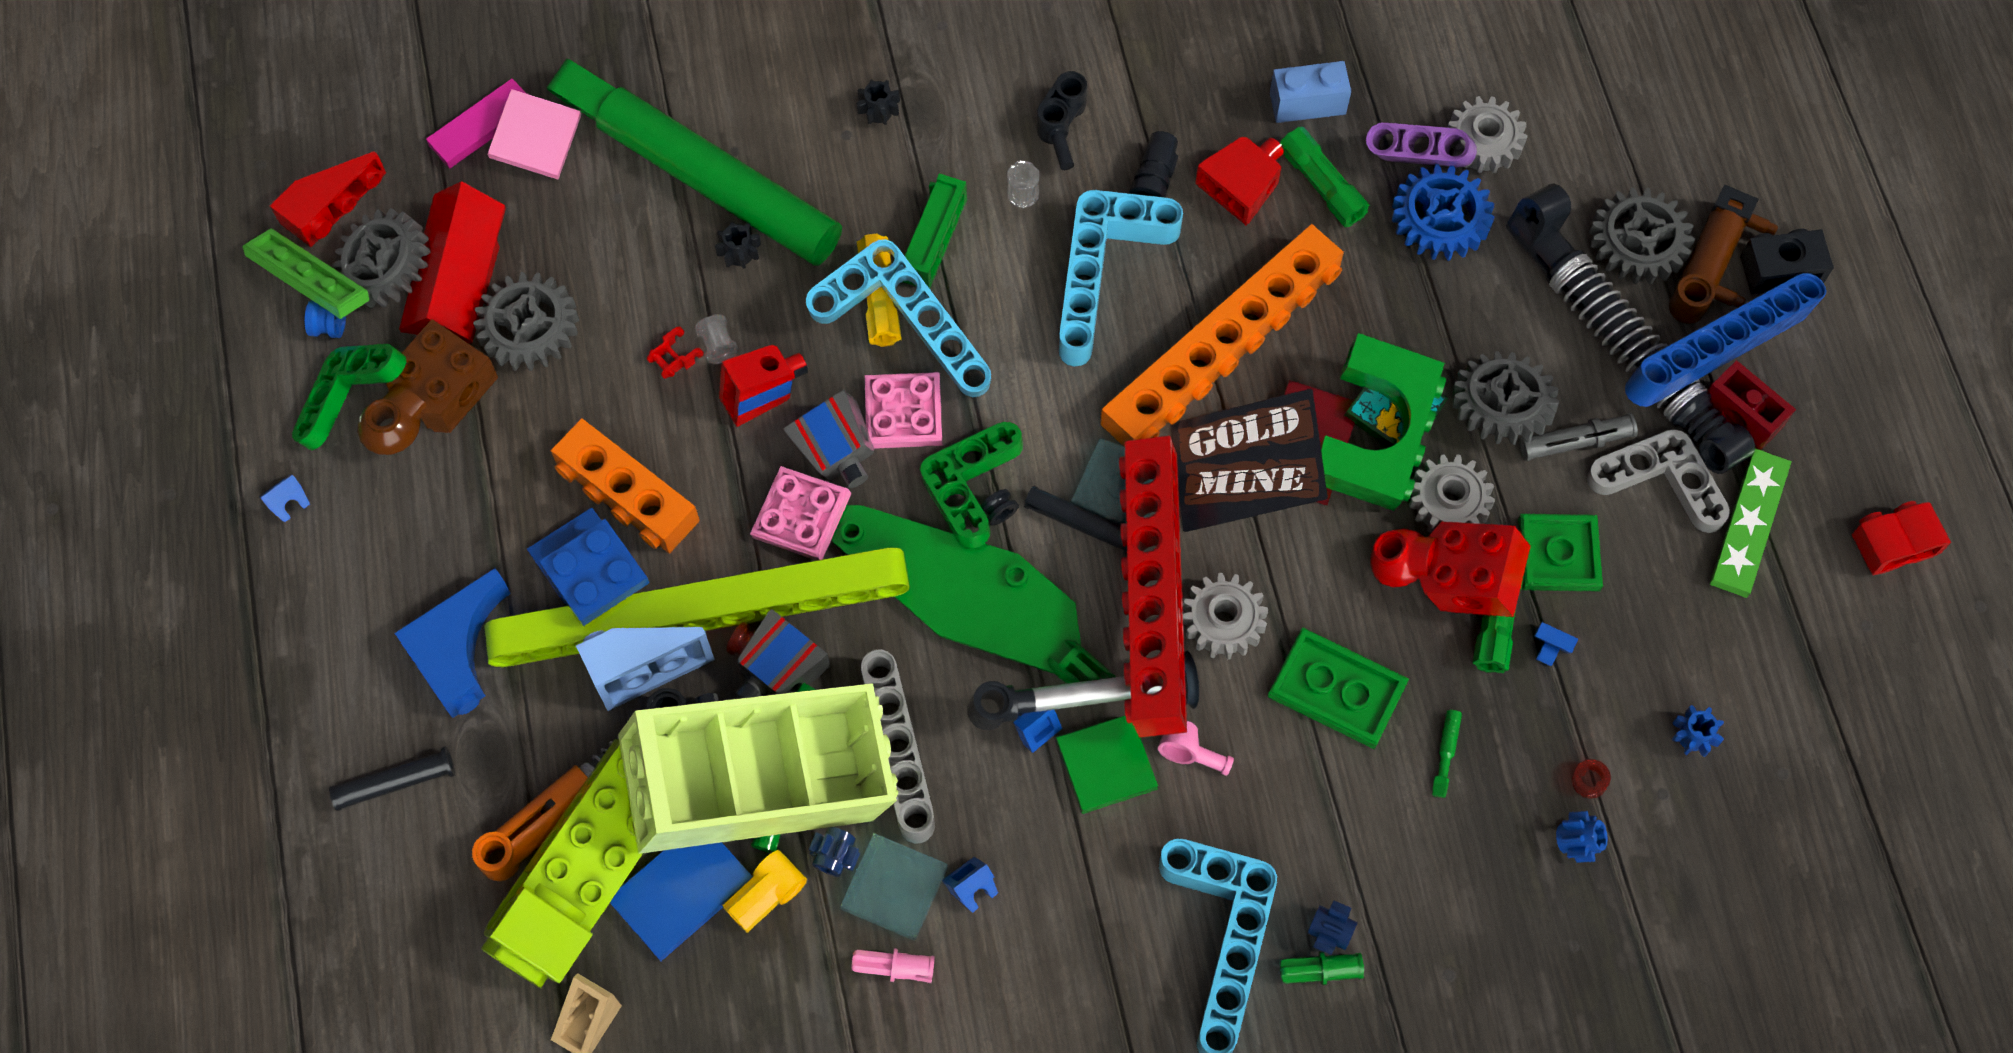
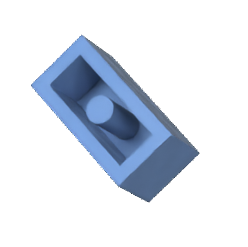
[1270,61,1351,123]

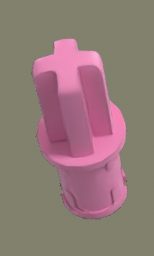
[851,948,935,983]

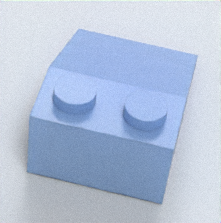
[576,627,715,711]

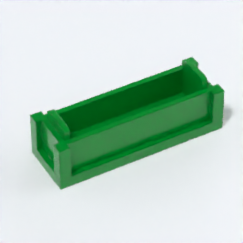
[903,173,967,289]

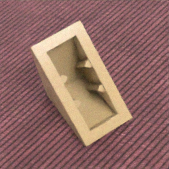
[551,973,622,1053]

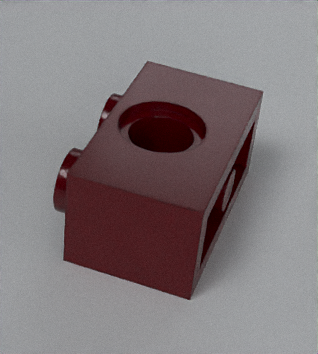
[1708,360,1796,450]

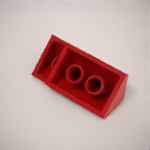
[399,181,506,343]

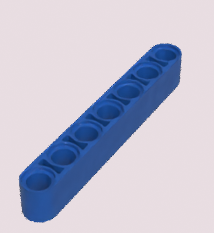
[1625,273,1826,407]

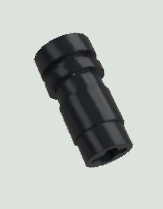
[1129,131,1179,198]

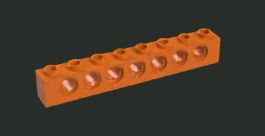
[1100,224,1344,447]

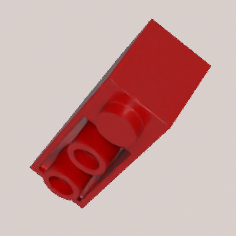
[270,151,386,247]

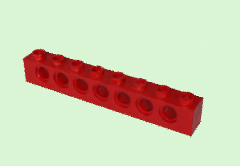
[1119,436,1187,737]

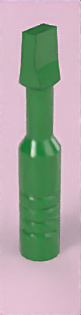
[1432,710,1462,798]

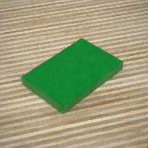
[1268,627,1409,750]

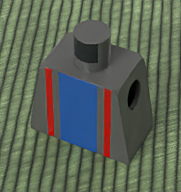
[783,389,874,488]
[735,609,831,699]

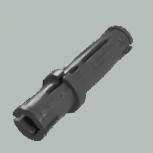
[1519,413,1638,461]

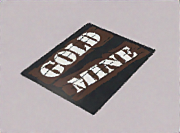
[1171,389,1328,532]

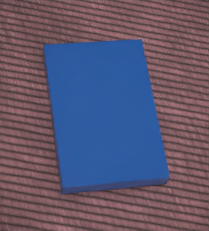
[610,842,753,962]

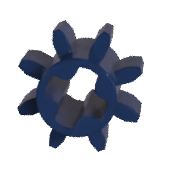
[808,827,860,877]
[1307,900,1358,955]

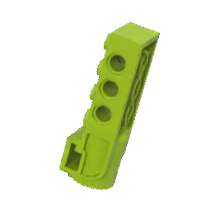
[481,739,643,988]

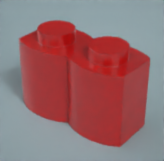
[1852,501,1951,575]

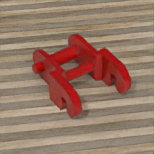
[647,326,704,379]

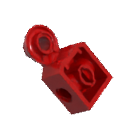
[1370,521,1531,617]

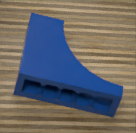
[394,568,511,718]

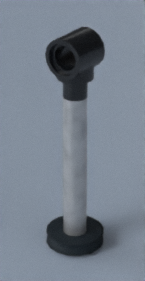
[967,650,1199,730]

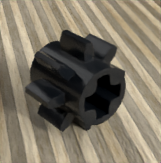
[856,79,900,125]
[715,222,761,269]

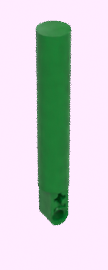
[546,58,842,266]

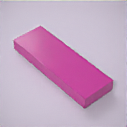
[426,79,526,169]

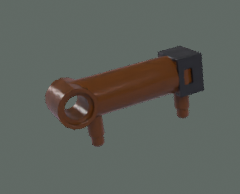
[1669,184,1778,324]

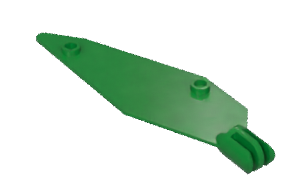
[831,505,1116,684]

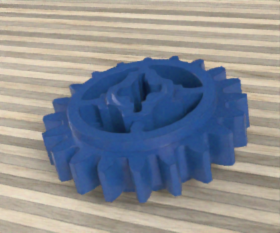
[1392,164,1495,261]

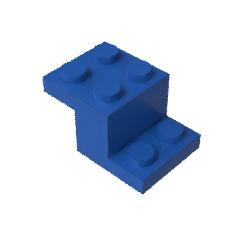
[527,508,650,626]

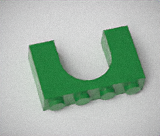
[1320,333,1446,511]

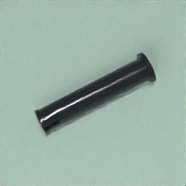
[1024,485,1127,556]
[329,746,455,811]

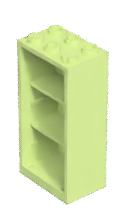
[618,683,898,854]

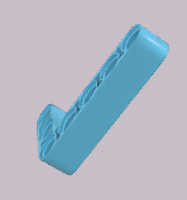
[1059,190,1183,366]
[806,239,991,397]
[1159,839,1277,1053]

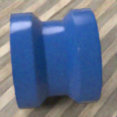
[304,300,346,338]

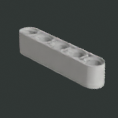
[861,649,935,844]

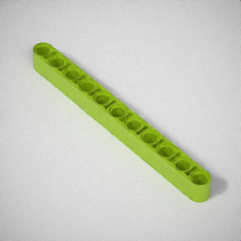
[484,548,910,667]

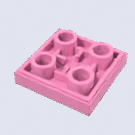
[488,89,581,180]
[865,372,942,449]
[750,466,851,561]

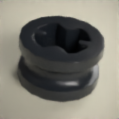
[981,489,1019,525]

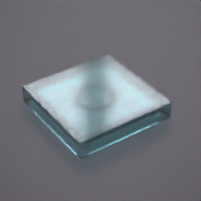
[1071,438,1154,524]
[840,833,948,941]

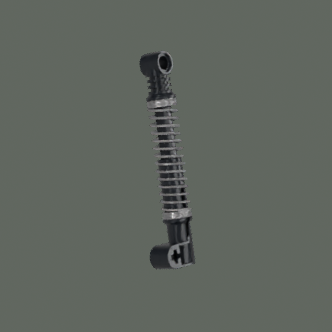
[1506,183,1755,474]

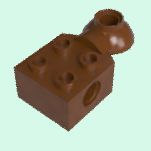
[357,319,498,455]

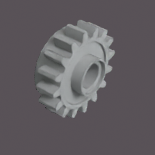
[1447,96,1527,173]
[1409,455,1495,533]
[1183,573,1268,660]

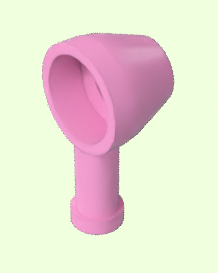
[1158,721,1234,776]

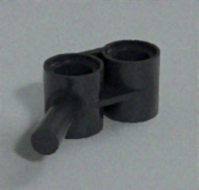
[1037,71,1087,171]

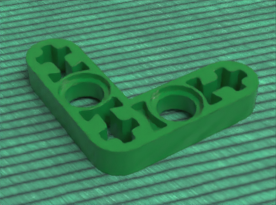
[292,344,406,451]
[920,422,1023,548]

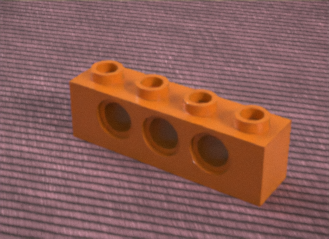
[551,418,700,554]

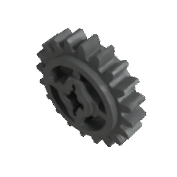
[1589,187,1695,285]
[332,208,431,308]
[473,272,579,371]
[1452,351,1559,445]

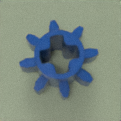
[1672,705,1724,757]
[1556,811,1608,863]

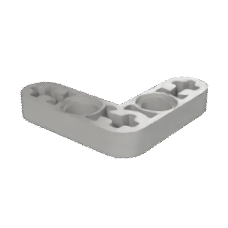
[1587,430,1730,533]

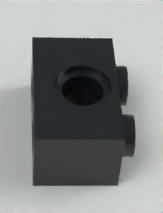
[1740,228,1834,295]

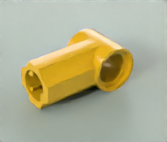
[722,850,807,933]

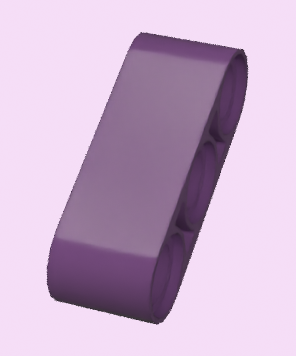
[1366,123,1477,167]

